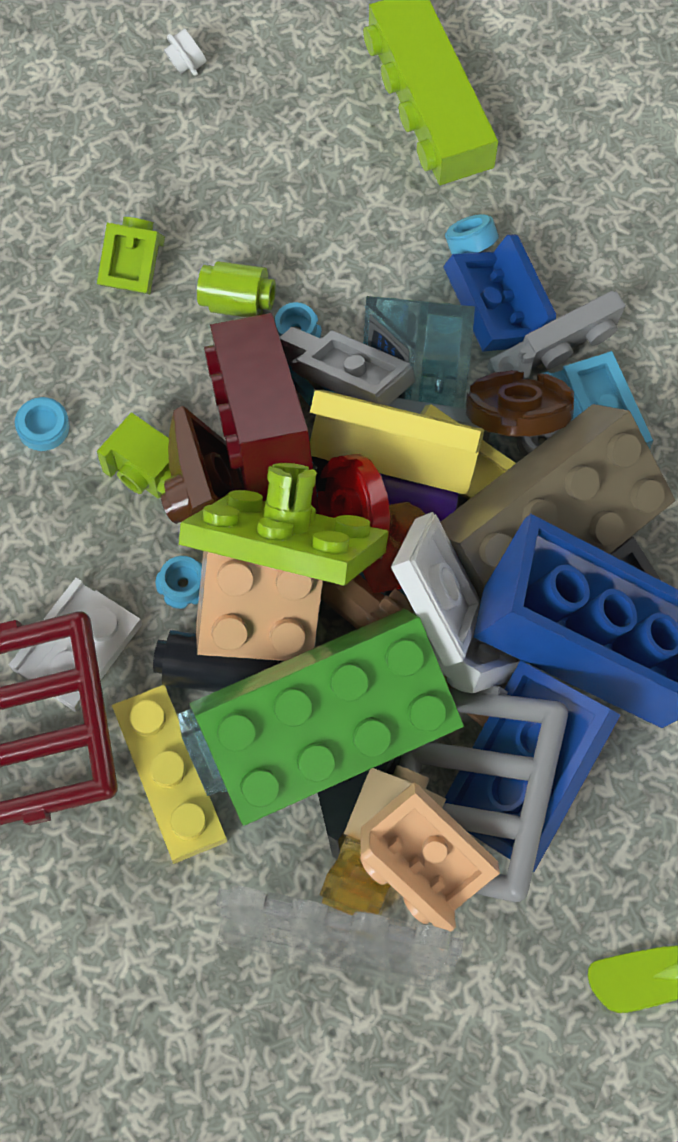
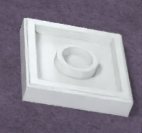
[391,512,481,667]

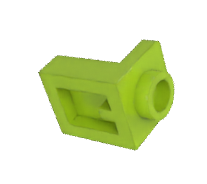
[97,216,165,295]

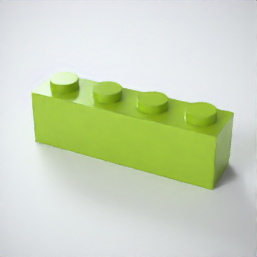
[363,0,498,186]

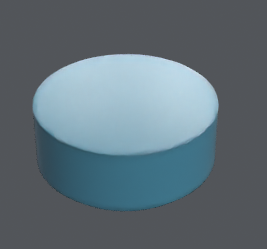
[445,214,499,254]
[15,397,70,451]

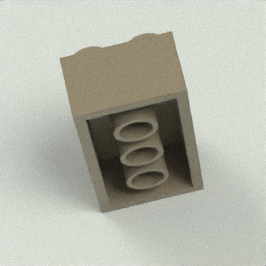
[440,404,676,600]

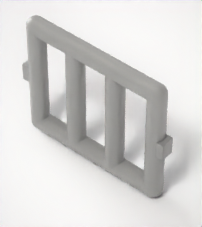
[399,686,568,902]

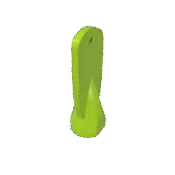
[588,946,678,1013]

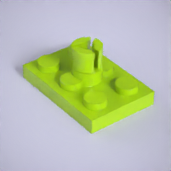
[179,463,389,586]

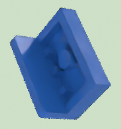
[443,234,556,352]

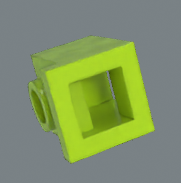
[97,412,171,499]

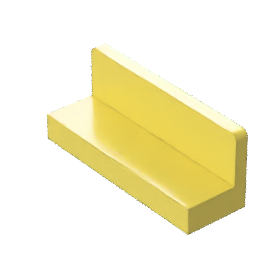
[310,390,485,494]

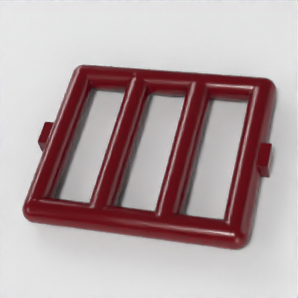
[0,611,118,826]

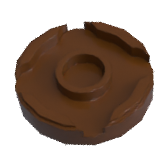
[466,370,574,437]

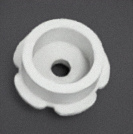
[164,28,207,76]

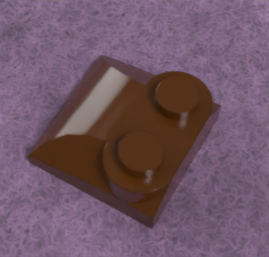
[161,406,245,524]

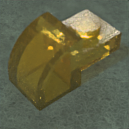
[319,836,393,925]

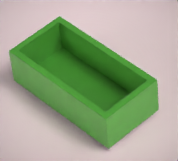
[189,609,464,826]

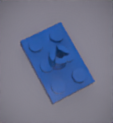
[445,660,621,872]

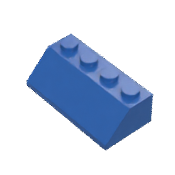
[473,514,678,728]

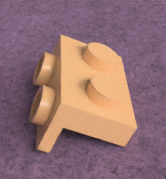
[360,782,500,936]

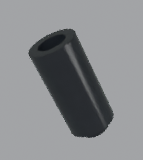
[153,630,282,692]

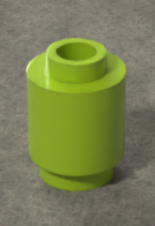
[197,261,276,318]

